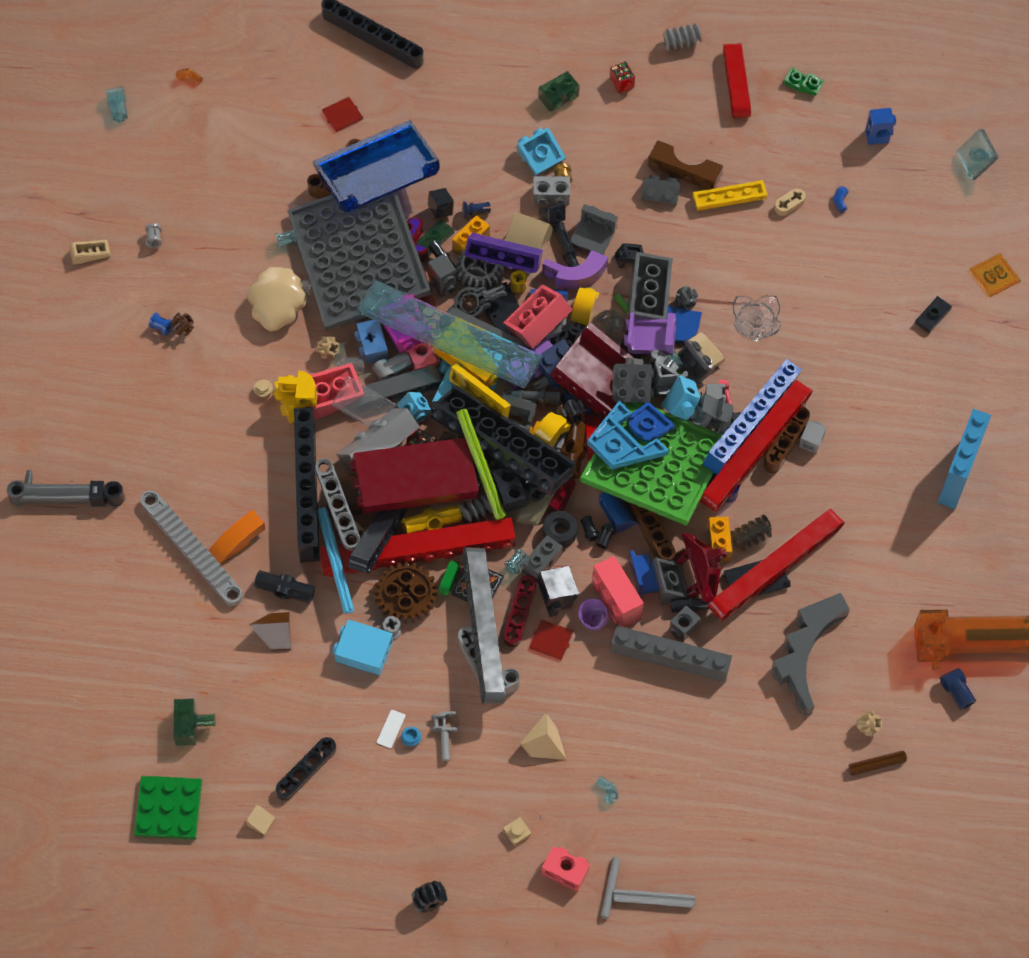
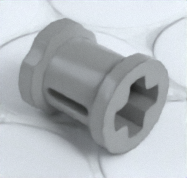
[145,223,162,248]
[383,616,401,640]

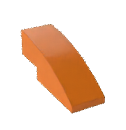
[208,509,265,565]

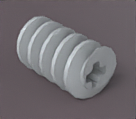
[663,23,702,51]

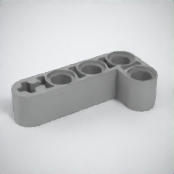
[458,627,520,696]

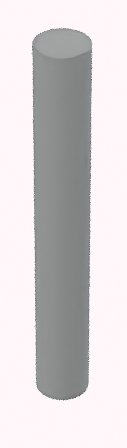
[600,857,621,919]

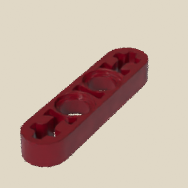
[504,575,536,647]

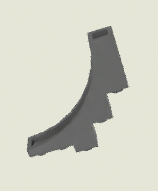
[771,593,850,716]

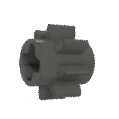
[675,286,698,309]

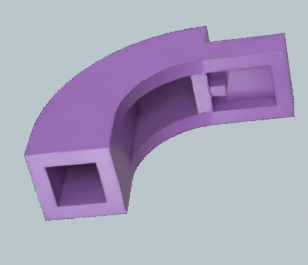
[542,250,608,290]

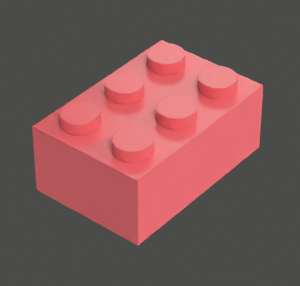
[503,284,572,348]
[591,556,644,627]

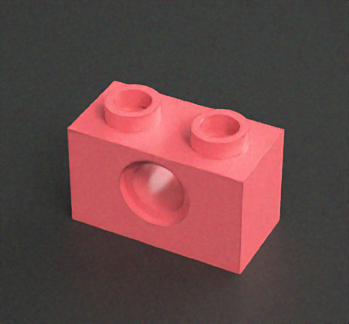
[405,339,440,371]
[541,846,590,892]

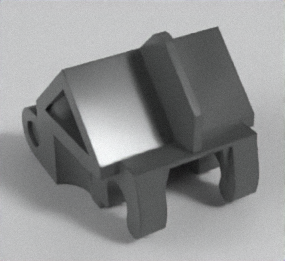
[648,350,688,396]
[502,391,537,432]
[690,394,733,435]

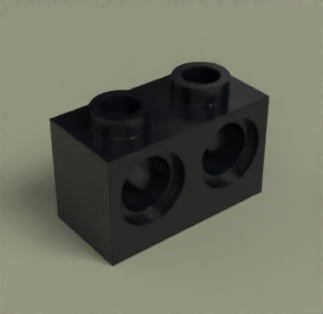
[491,467,528,512]

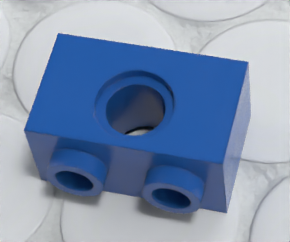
[865,108,896,145]

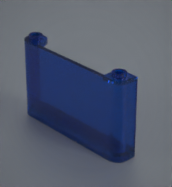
[313,120,440,212]

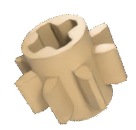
[317,336,340,359]
[857,711,882,736]

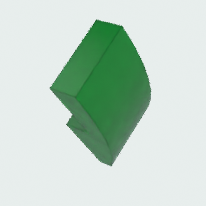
[782,67,824,96]

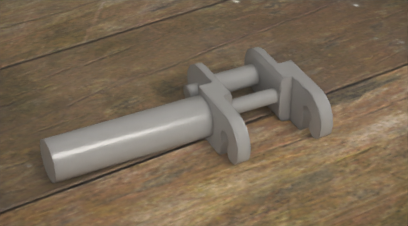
[431,711,458,762]

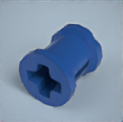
[149,313,172,335]

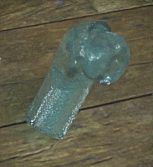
[596,776,618,804]

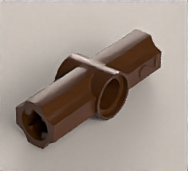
[562,422,587,479]

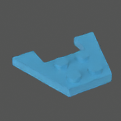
[587,401,669,469]

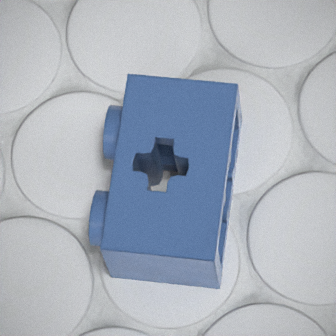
[354,319,388,364]

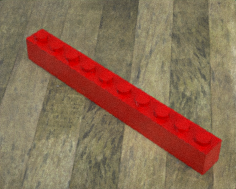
[319,517,516,577]

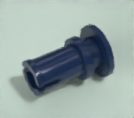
[462,201,491,220]

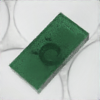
[416,219,454,256]

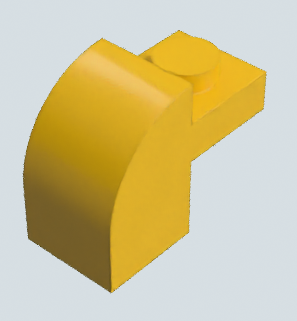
[570,287,600,325]
[278,370,318,407]
[533,412,571,447]

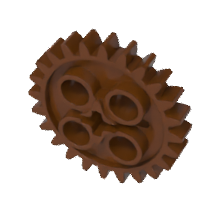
[374,562,438,624]

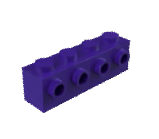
[464,233,543,273]

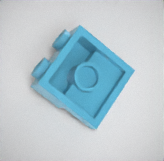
[515,127,566,176]

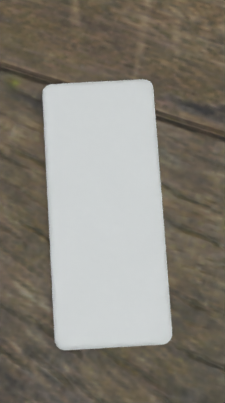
[377,710,406,748]

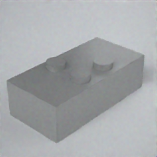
[336,408,420,473]

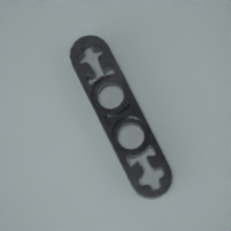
[276,737,336,801]

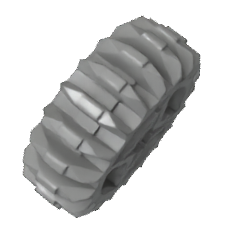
[455,250,505,289]

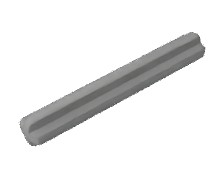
[613,889,695,907]

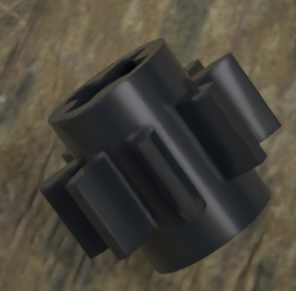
[562,399,587,423]

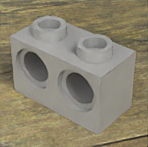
[533,176,570,206]

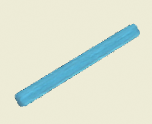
[317,507,354,614]

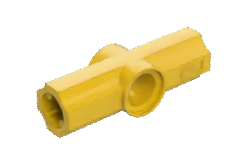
[402,505,462,534]

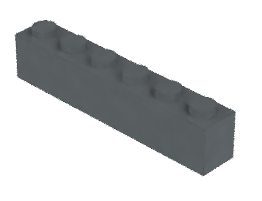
[610,625,732,683]

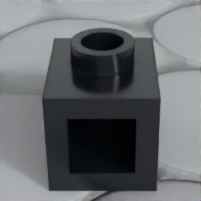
[428,188,454,219]

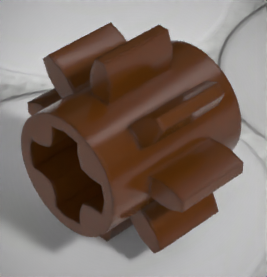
[171,312,194,336]

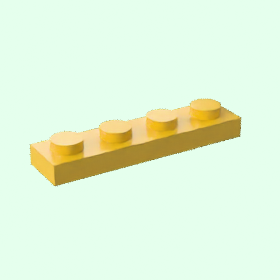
[693,180,768,211]
[449,364,511,418]

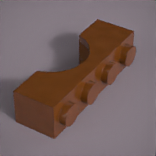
[648,140,723,190]

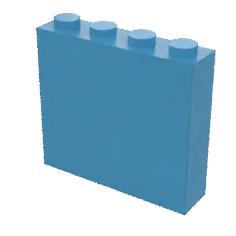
[937,408,992,509]

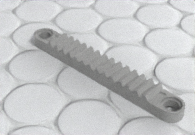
[140,490,243,607]

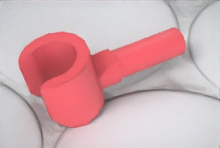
[718,380,732,405]

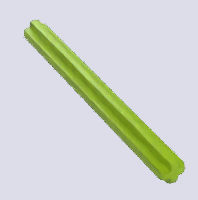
[457,409,506,520]

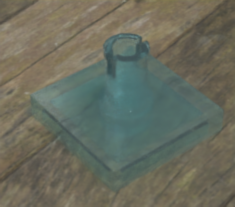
[956,129,999,180]

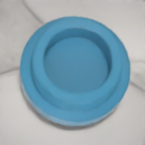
[401,727,421,747]

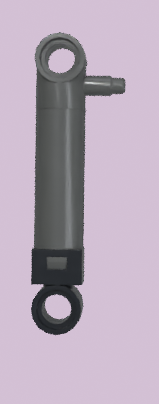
[7,470,125,507]

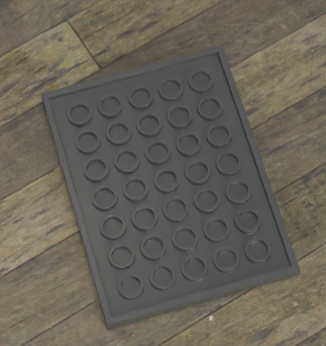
[287,174,432,331]

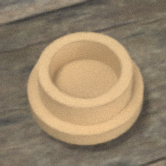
[254,379,273,398]

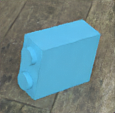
[333,620,393,675]

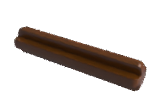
[848,750,907,775]

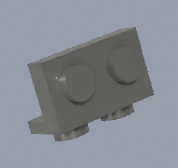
[641,175,681,205]
[675,340,715,384]

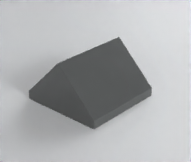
[652,557,689,605]

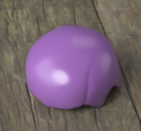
[578,598,609,631]

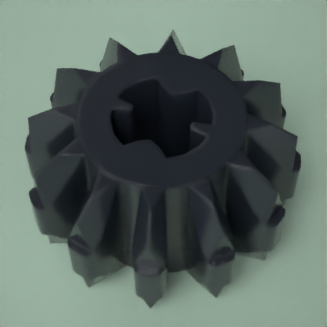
[411,881,448,913]

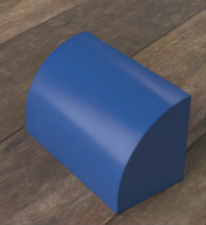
[599,492,637,534]

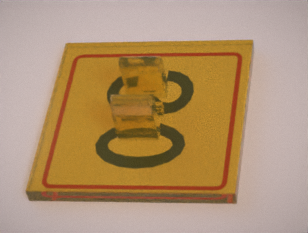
[970,253,1021,297]

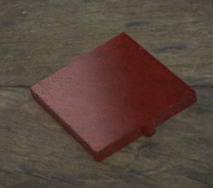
[322,97,363,132]
[530,619,573,660]

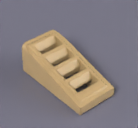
[70,240,111,264]

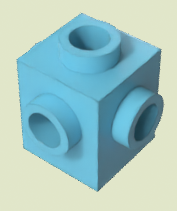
[397,392,430,422]

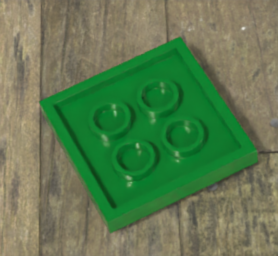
[134,776,203,840]

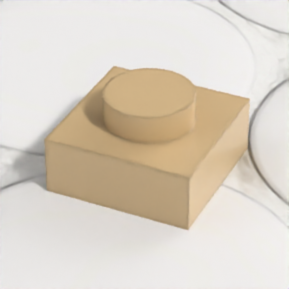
[503,817,532,846]

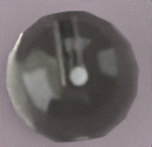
[591,310,627,345]

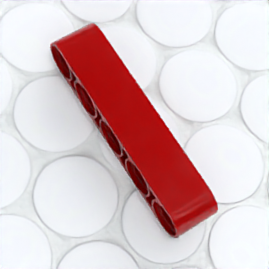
[723,43,751,118]

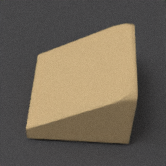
[246,805,275,835]

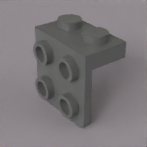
[570,204,618,255]
[612,364,654,403]

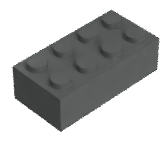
[626,252,673,320]

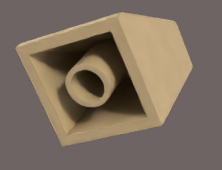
[505,212,554,255]

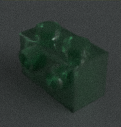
[538,71,580,112]

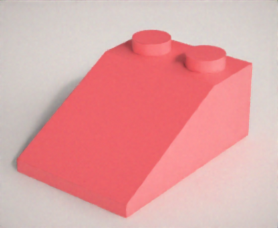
[306,363,364,420]

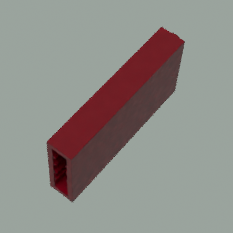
[350,438,479,514]

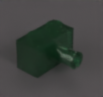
[174,698,216,746]

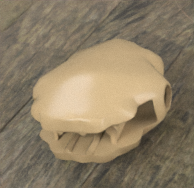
[247,267,306,332]

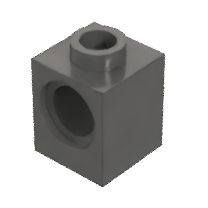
[669,606,701,641]

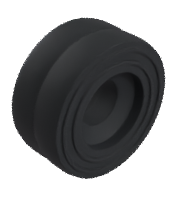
[543,511,578,548]

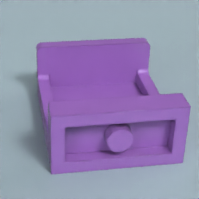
[624,313,676,355]

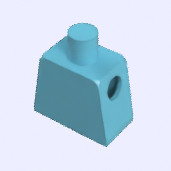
[661,375,700,420]

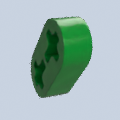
[438,560,461,597]

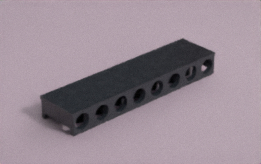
[428,384,576,496]
[294,408,320,563]

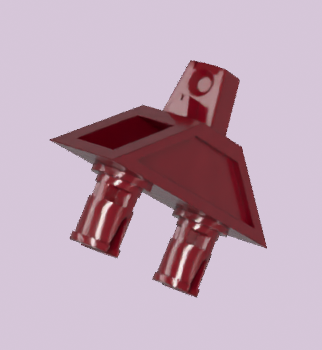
[675,532,728,603]

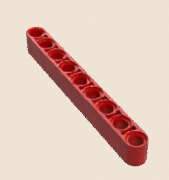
[700,380,813,512]
[708,508,845,621]

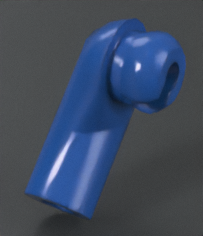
[833,186,849,213]

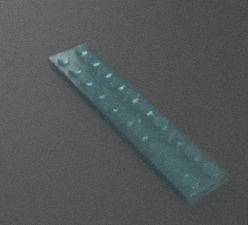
[357,280,542,389]

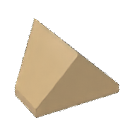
[520,714,567,760]

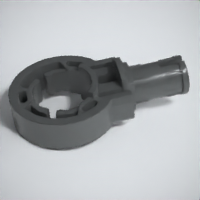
[454,284,507,318]

